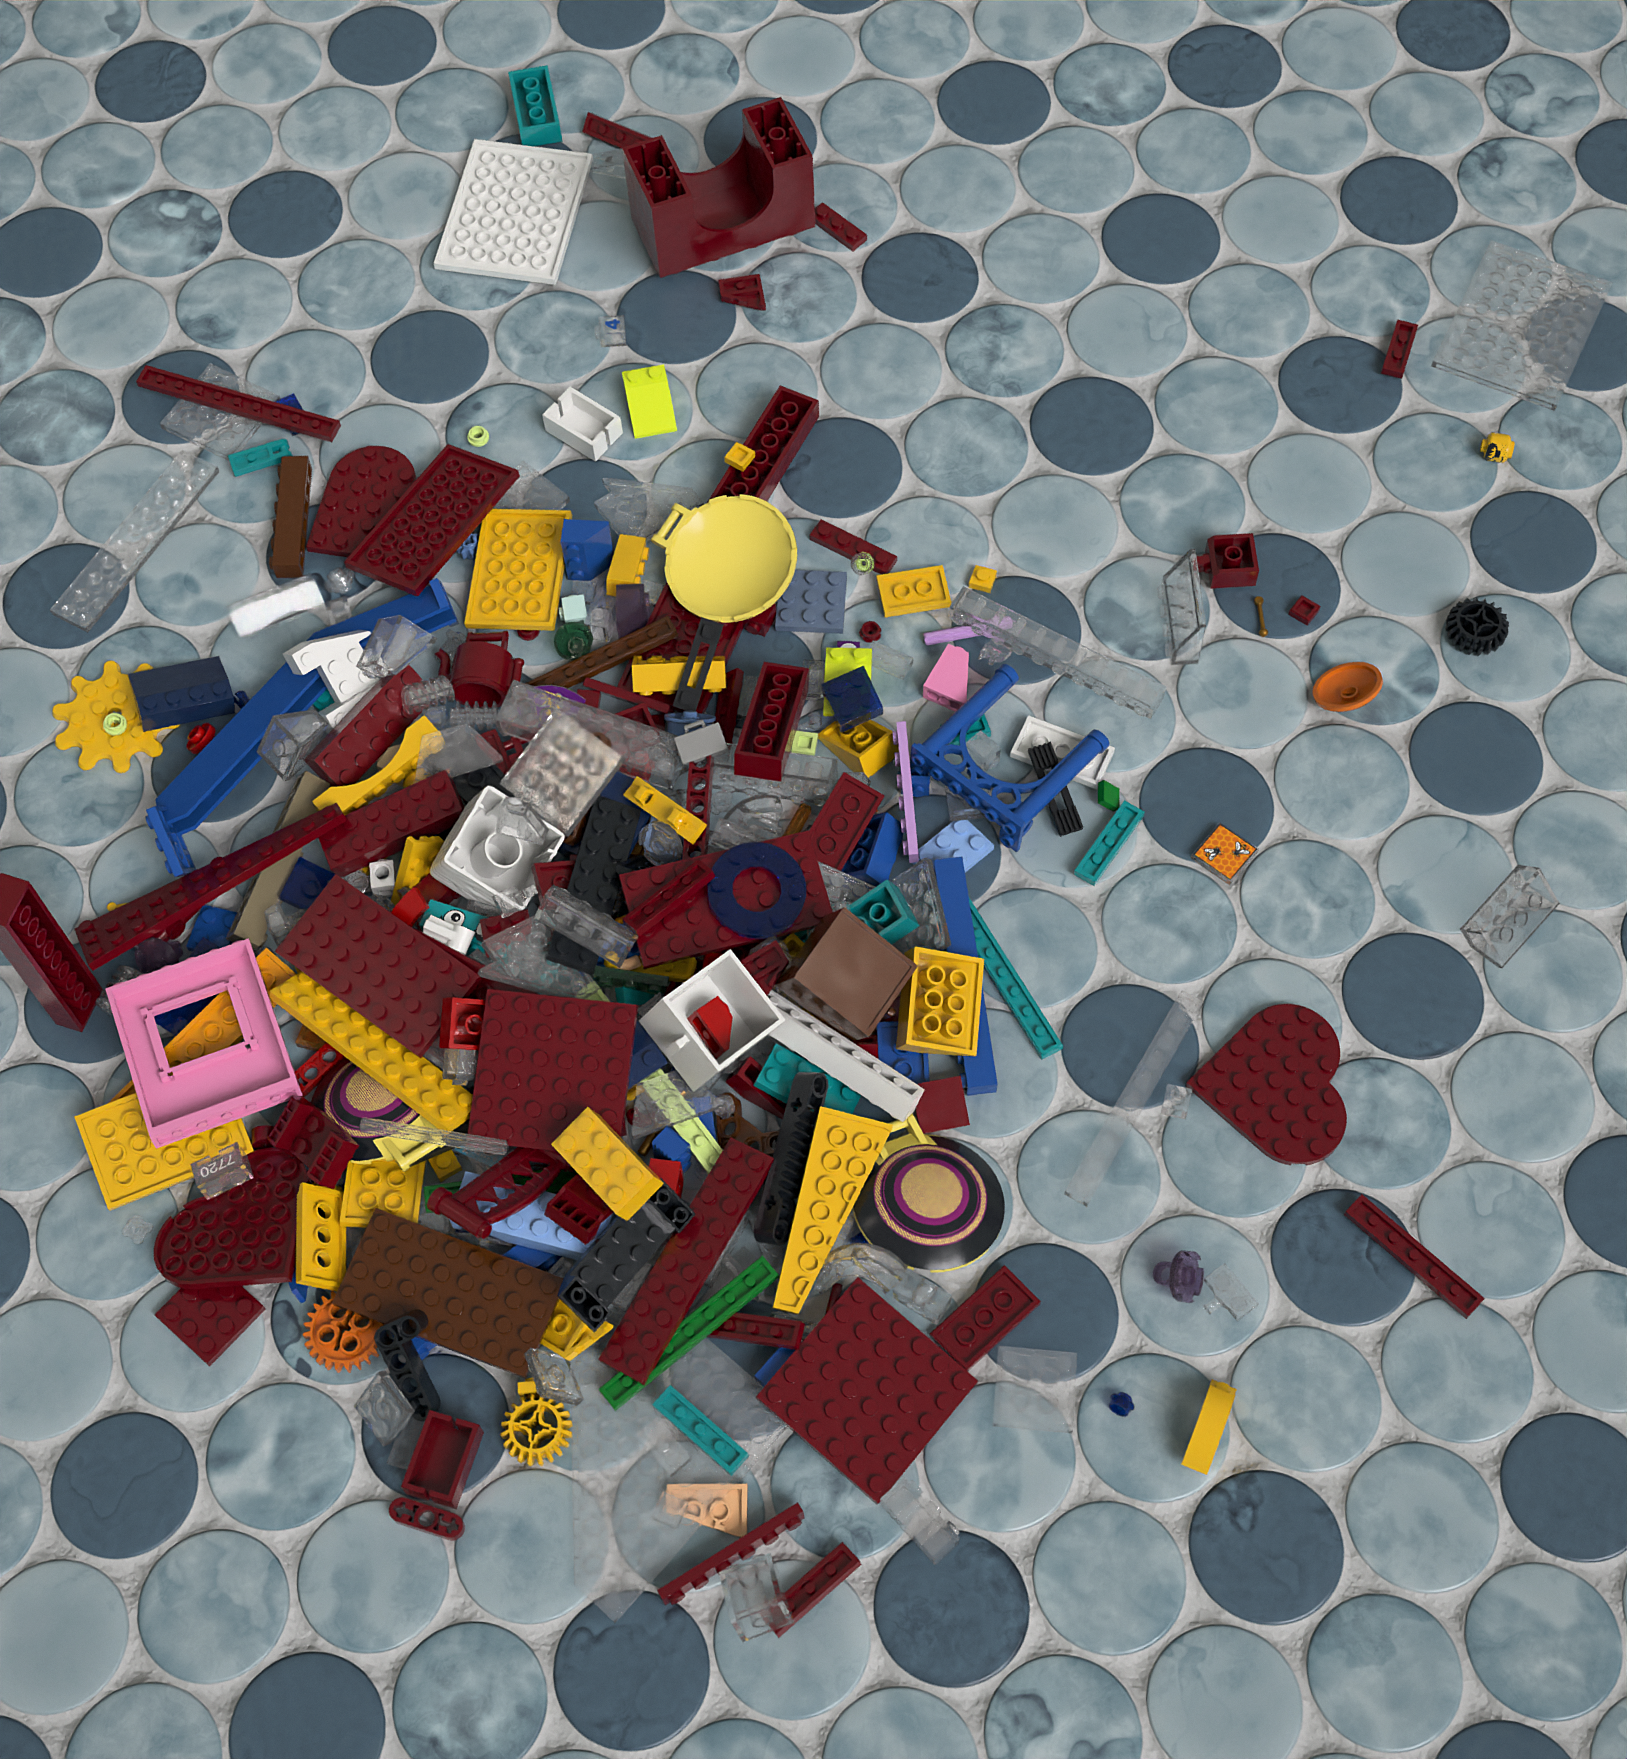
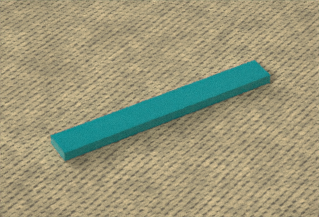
[969,898,1063,1060]

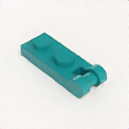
[228,439,293,477]

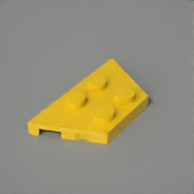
[390,836,444,906]
[541,1299,614,1361]

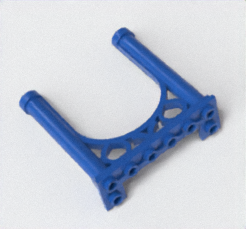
[910,664,1110,852]

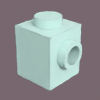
[558,594,590,633]

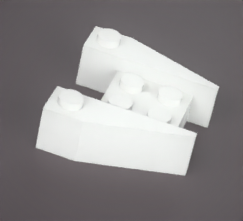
[283,630,386,734]

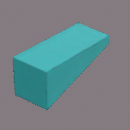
[615,987,663,1005]

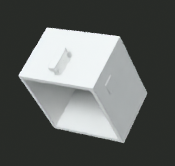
[639,949,785,1092]

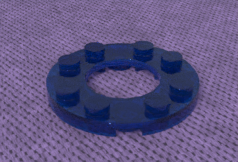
[707,842,806,939]

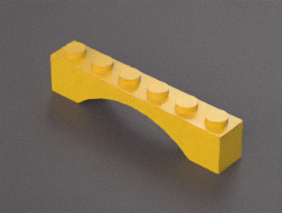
[312,715,445,815]

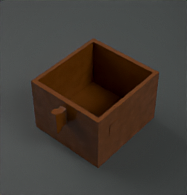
[775,907,918,1042]

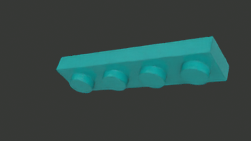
[1074,800,1145,886]
[652,1385,749,1476]

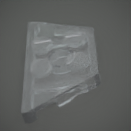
[415,722,503,783]
[632,1070,725,1140]

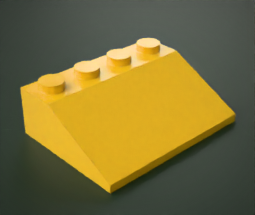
[896,947,984,1057]

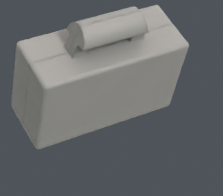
[674,720,728,767]

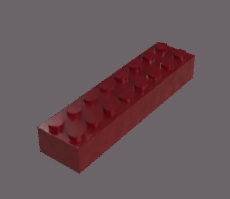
[707,385,819,503]

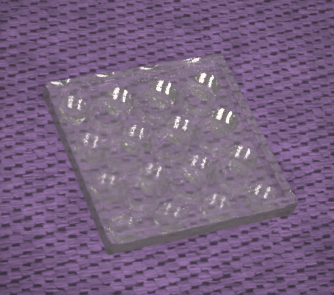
[160,363,281,461]
[499,707,626,837]

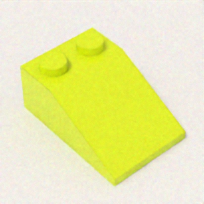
[622,364,677,439]
[823,647,872,717]

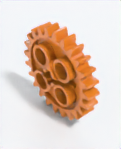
[303,1291,389,1373]

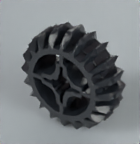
[1445,597,1509,656]

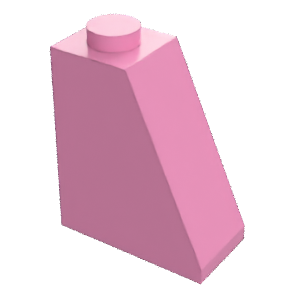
[923,644,969,712]

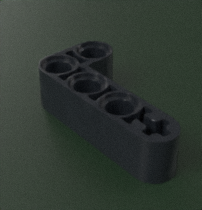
[374,1309,441,1421]

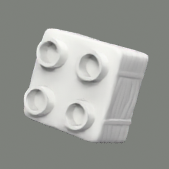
[430,786,565,916]

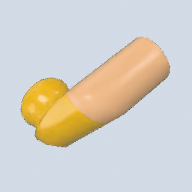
[604,952,641,974]

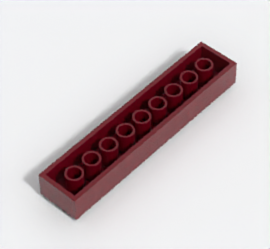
[0,873,104,1032]

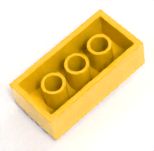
[551,1107,664,1221]

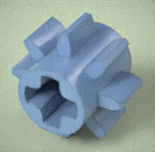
[457,533,479,560]

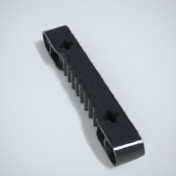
[753,1072,828,1245]

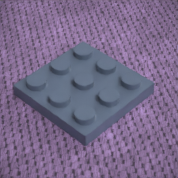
[775,570,847,634]

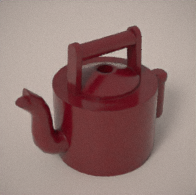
[434,631,525,709]

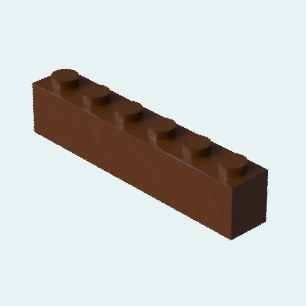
[269,456,312,578]

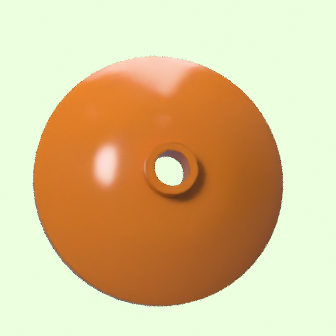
[1313,662,1383,712]

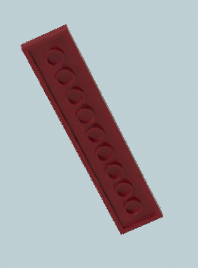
[598,1138,774,1385]

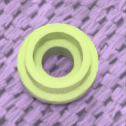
[467,426,489,447]
[103,713,127,736]

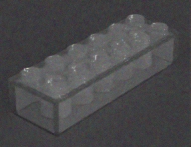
[696,743,838,807]

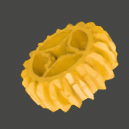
[501,1393,573,1466]

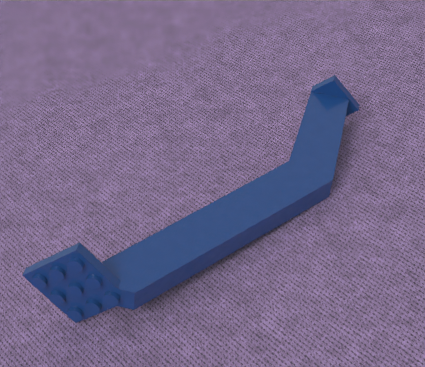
[145,578,459,877]

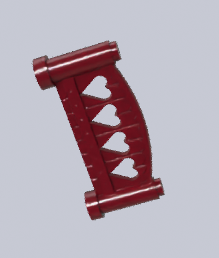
[427,1147,575,1239]

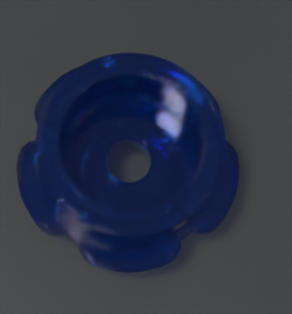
[1109,1392,1135,1417]

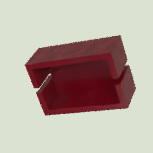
[401,1410,484,1509]

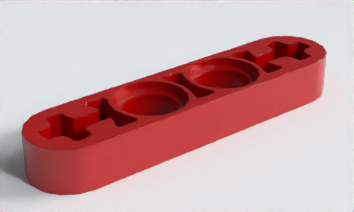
[288,1043,345,1102]

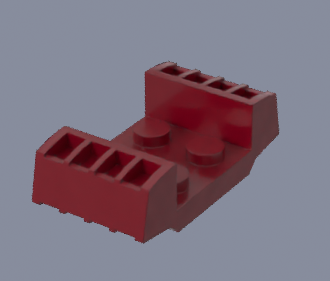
[267,1095,359,1189]
[544,1174,613,1245]

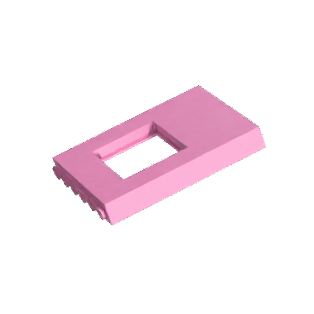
[105,938,303,1149]

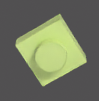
[791,731,818,758]

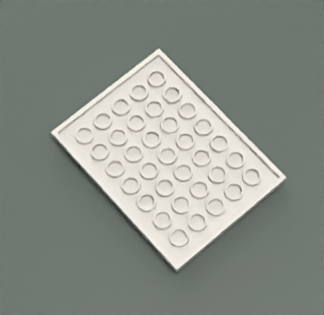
[434,139,593,285]

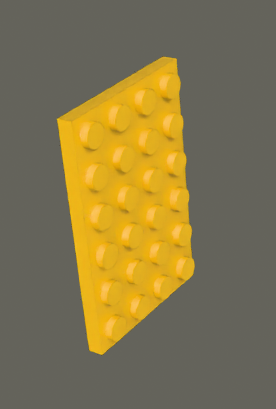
[464,509,572,631]
[74,1093,254,1211]

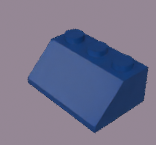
[560,519,614,582]
[834,812,904,891]

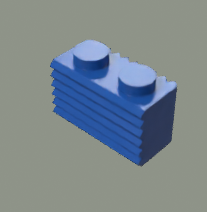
[652,1126,692,1174]

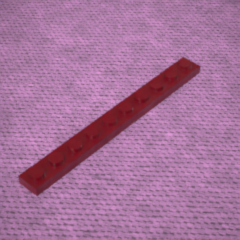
[136,365,341,442]

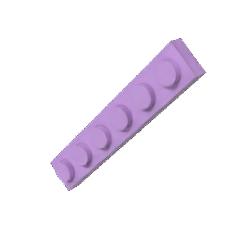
[892,721,919,863]

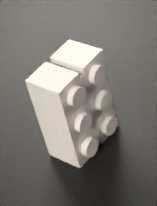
[542,387,623,462]

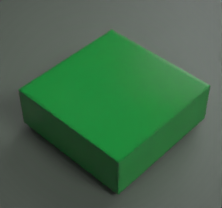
[1098,780,1119,812]

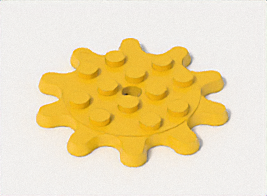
[52,661,180,773]

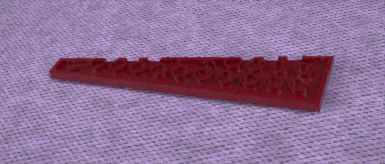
[74,802,347,971]

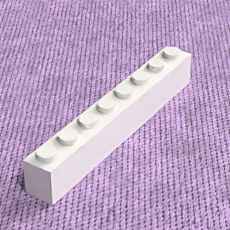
[767,990,925,1122]

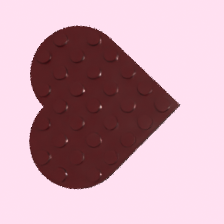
[306,446,417,557]
[1186,1004,1347,1165]
[153,1148,311,1289]

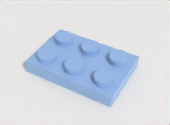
[912,814,994,885]

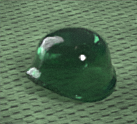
[554,622,593,661]

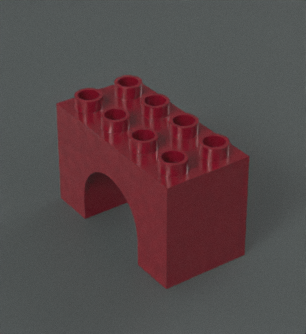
[622,97,815,278]

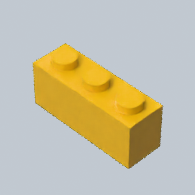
[606,534,650,599]

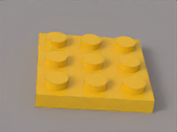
[340,1159,426,1228]

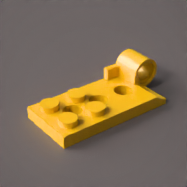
[296,1182,346,1291]

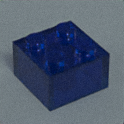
[821,666,883,733]

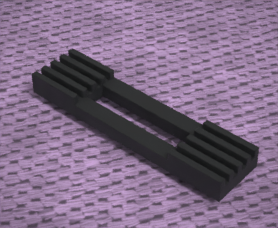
[673,617,724,711]
[1028,741,1083,837]

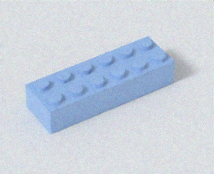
[450,1171,616,1260]

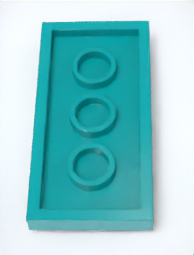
[753,1044,861,1114]

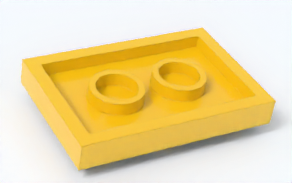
[876,565,951,617]

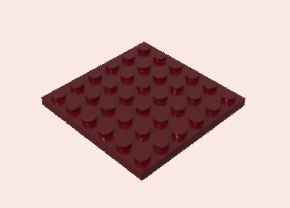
[467,989,638,1152]
[755,1277,978,1505]

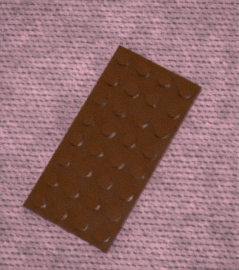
[332,1208,564,1379]

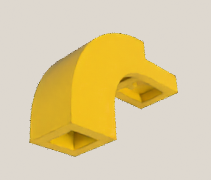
[1181,1379,1237,1475]

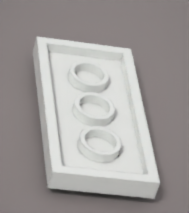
[1010,715,1115,789]

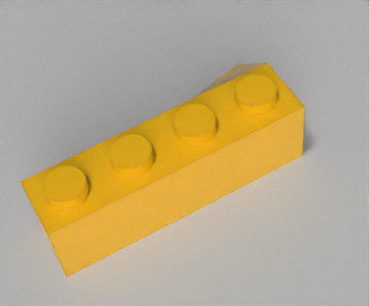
[632,656,726,695]

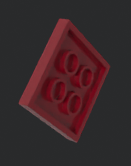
[155,1286,266,1367]

